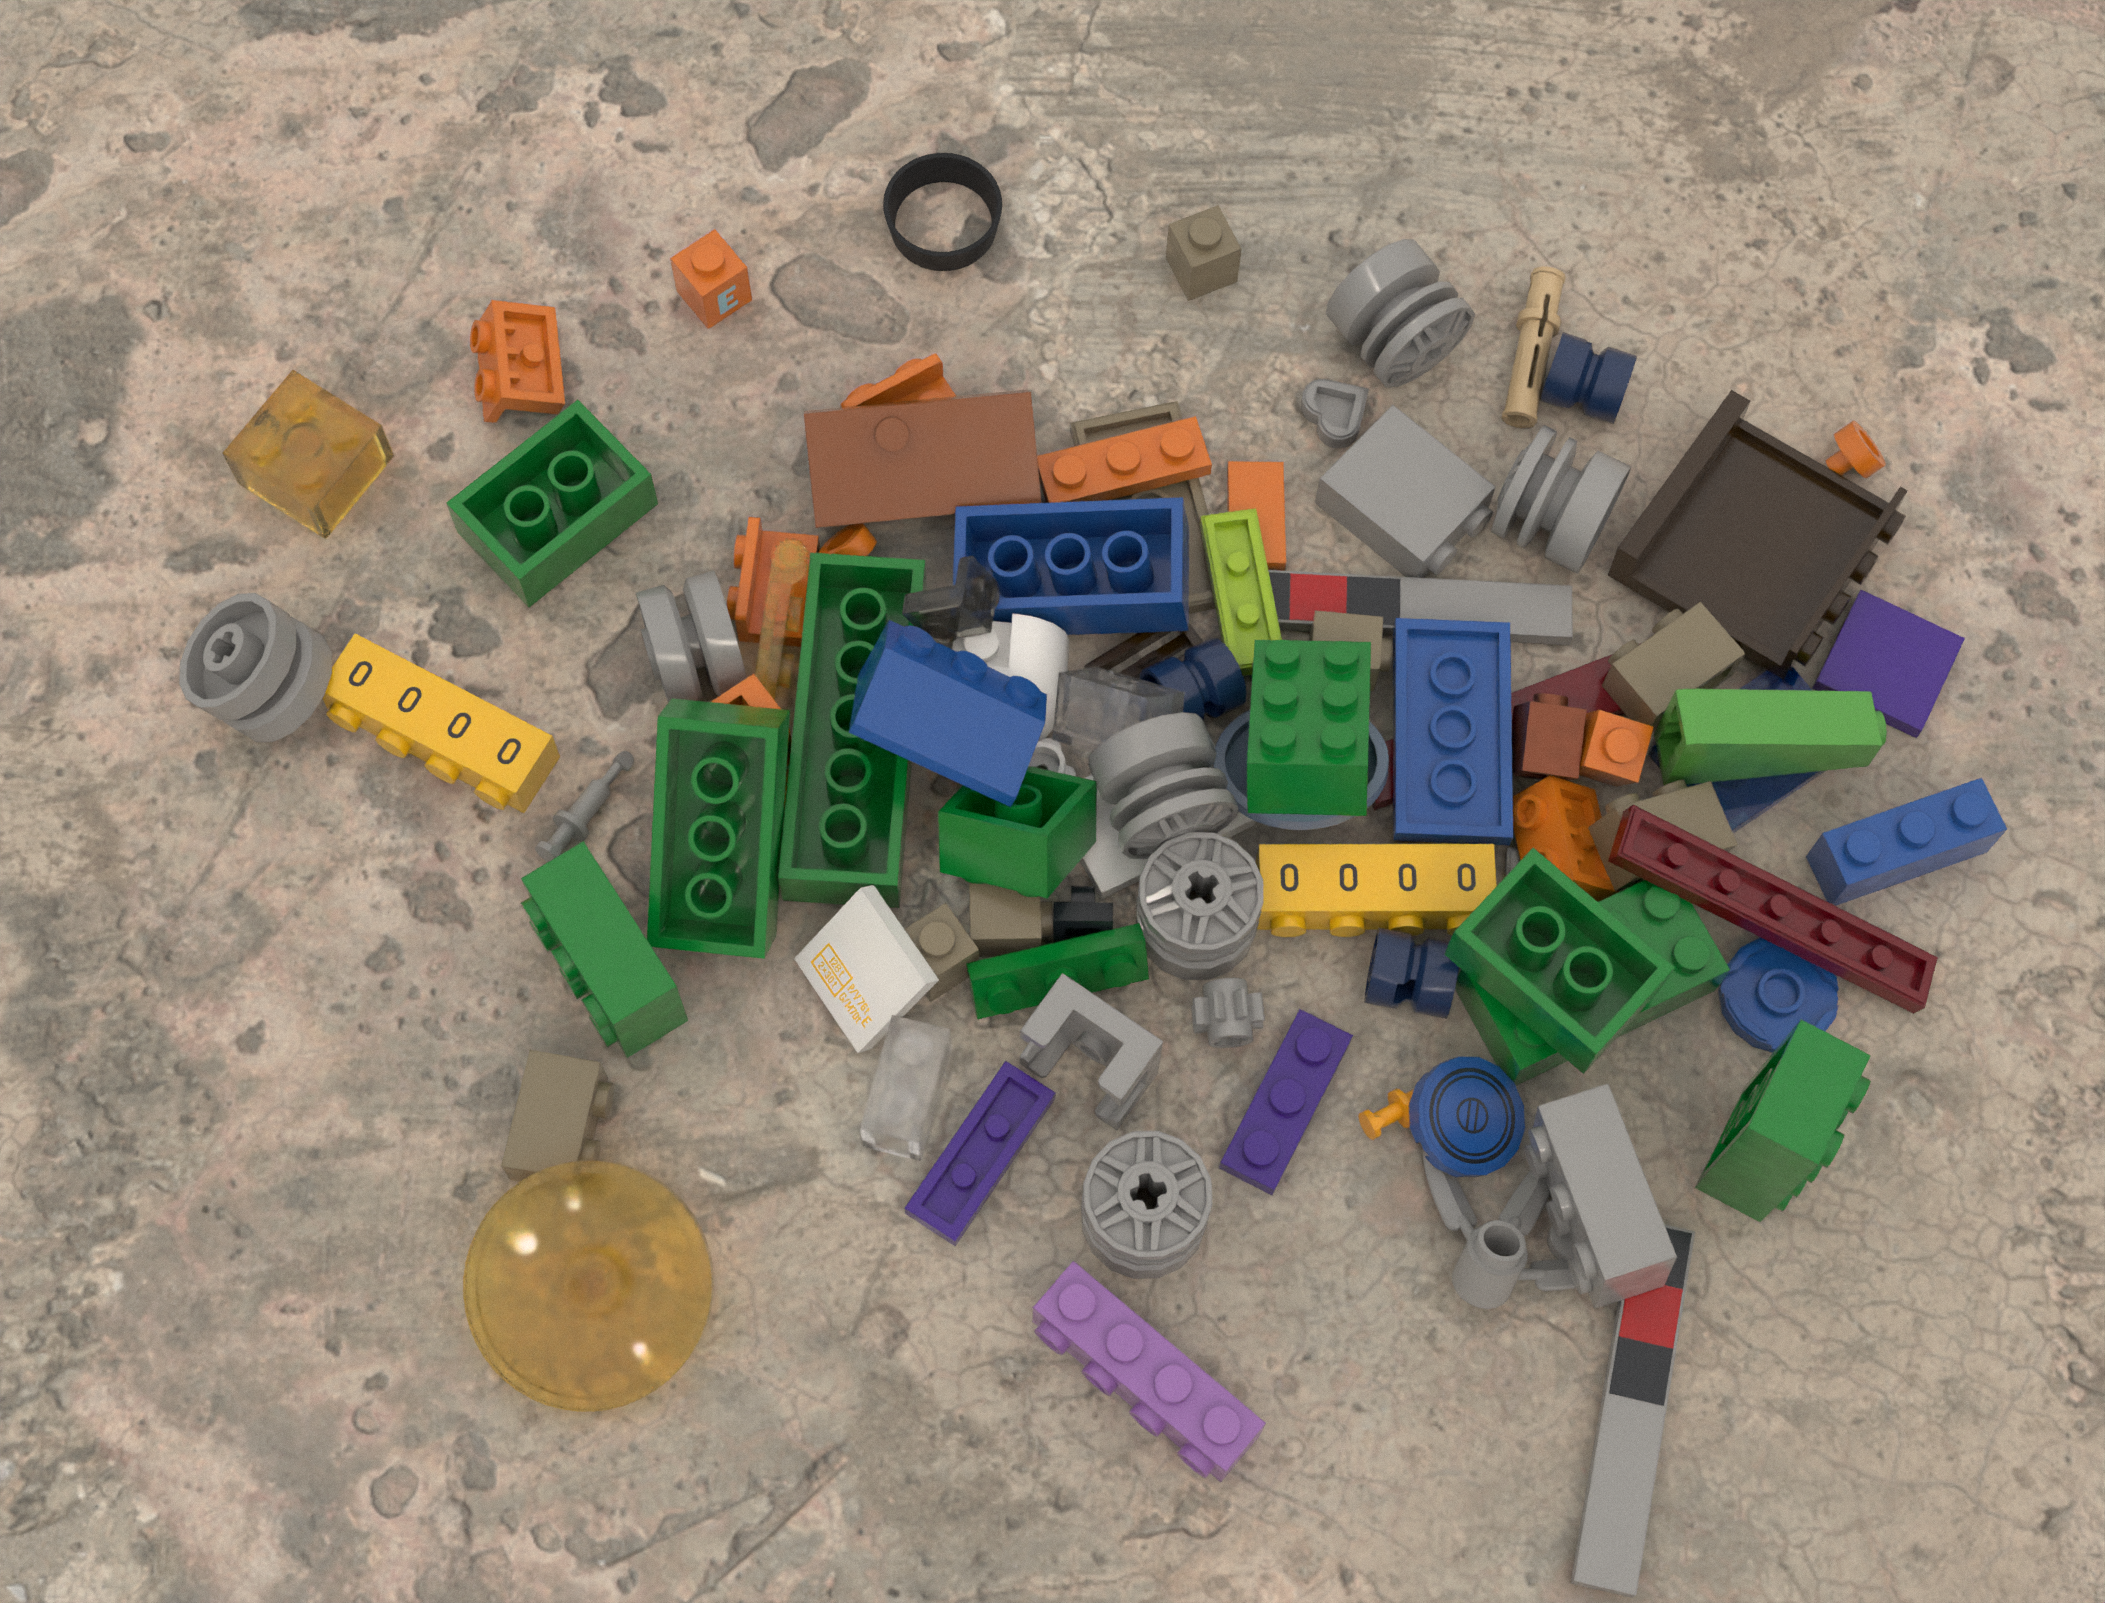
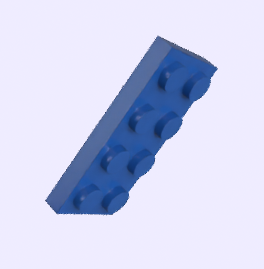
[1393,618,1513,846]

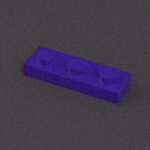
[1219,1009,1353,1196]
[904,1061,1056,1246]

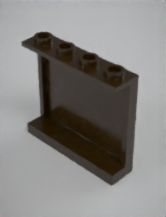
[1608,390,1908,680]

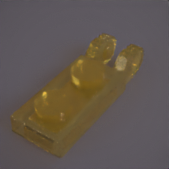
[755,538,810,700]

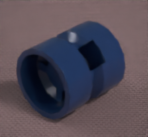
[1540,332,1637,424]
[1139,638,1247,721]
[1364,927,1459,1019]

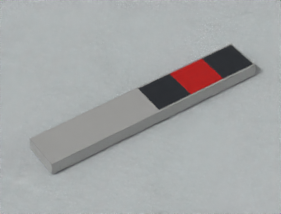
[1268,570,1573,645]
[1570,1224,1695,1598]

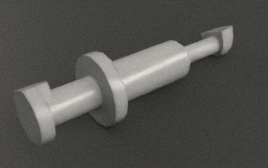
[535,751,634,862]

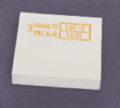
[794,885,939,1053]

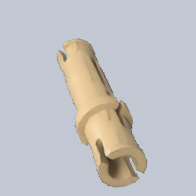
[1501,266,1566,428]

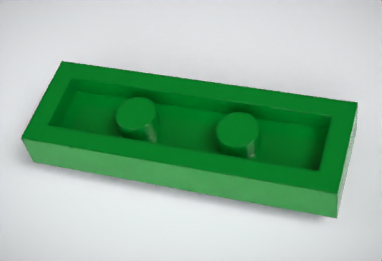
[966,923,1149,1020]

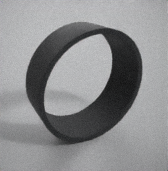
[883,153,1002,271]

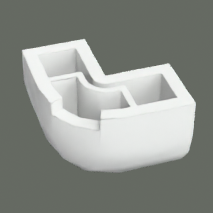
[952,614,1069,742]

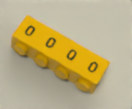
[322,633,560,813]
[1255,844,1497,937]

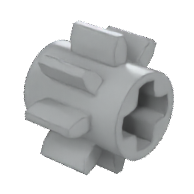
[1191,978,1265,1048]

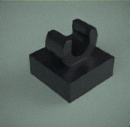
[1053,886,1113,943]

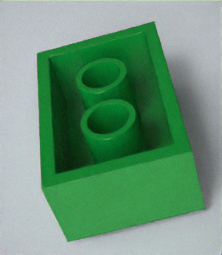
[446,400,658,607]
[1247,640,1371,816]
[520,841,688,1058]
[1444,848,1675,1074]

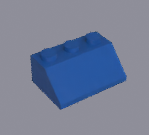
[849,620,1047,807]

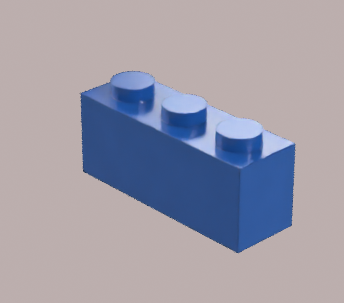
[1806,778,2007,906]

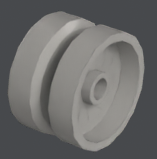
[636,570,747,703]
[179,593,332,742]

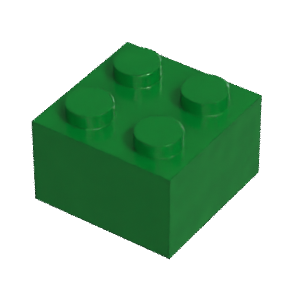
[938,766,1097,899]

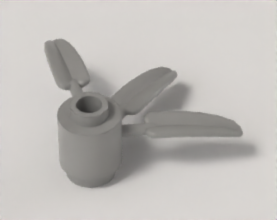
[1423,1151,1576,1309]

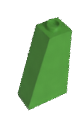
[1654,689,1887,786]

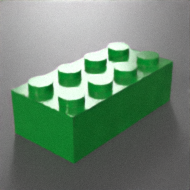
[647,698,790,959]
[1455,880,1730,1086]
[1695,1019,1871,1222]

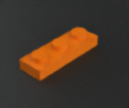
[1037,416,1212,503]

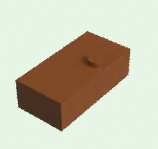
[804,389,1041,528]

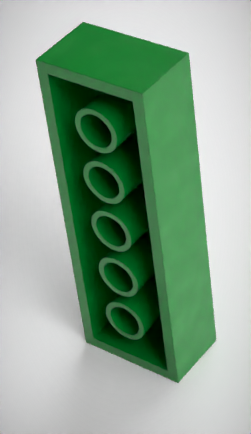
[778,553,927,908]

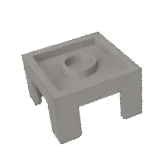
[1020,973,1163,1130]

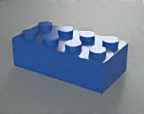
[952,497,1189,635]

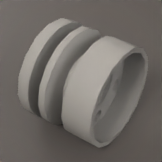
[1326,239,1475,388]
[1491,425,1632,574]
[1088,712,1239,859]
[1136,832,1263,980]
[1081,1131,1213,1279]

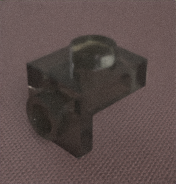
[902,555,999,643]

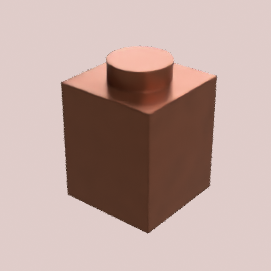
[1512,693,1586,781]

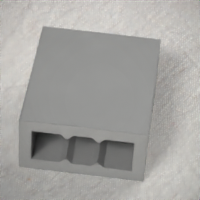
[1315,405,1496,578]

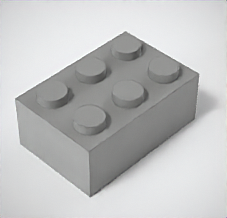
[1525,1084,1677,1309]

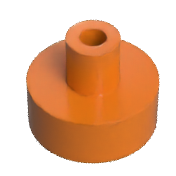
[1825,420,1886,479]
[818,523,877,556]

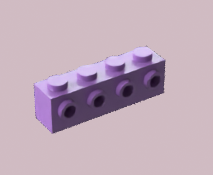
[1032,1261,1266,1482]

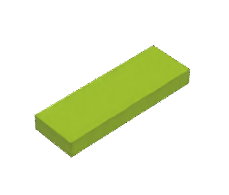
[1199,508,1282,676]

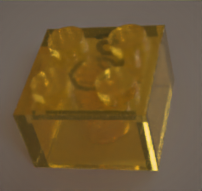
[222,370,394,539]

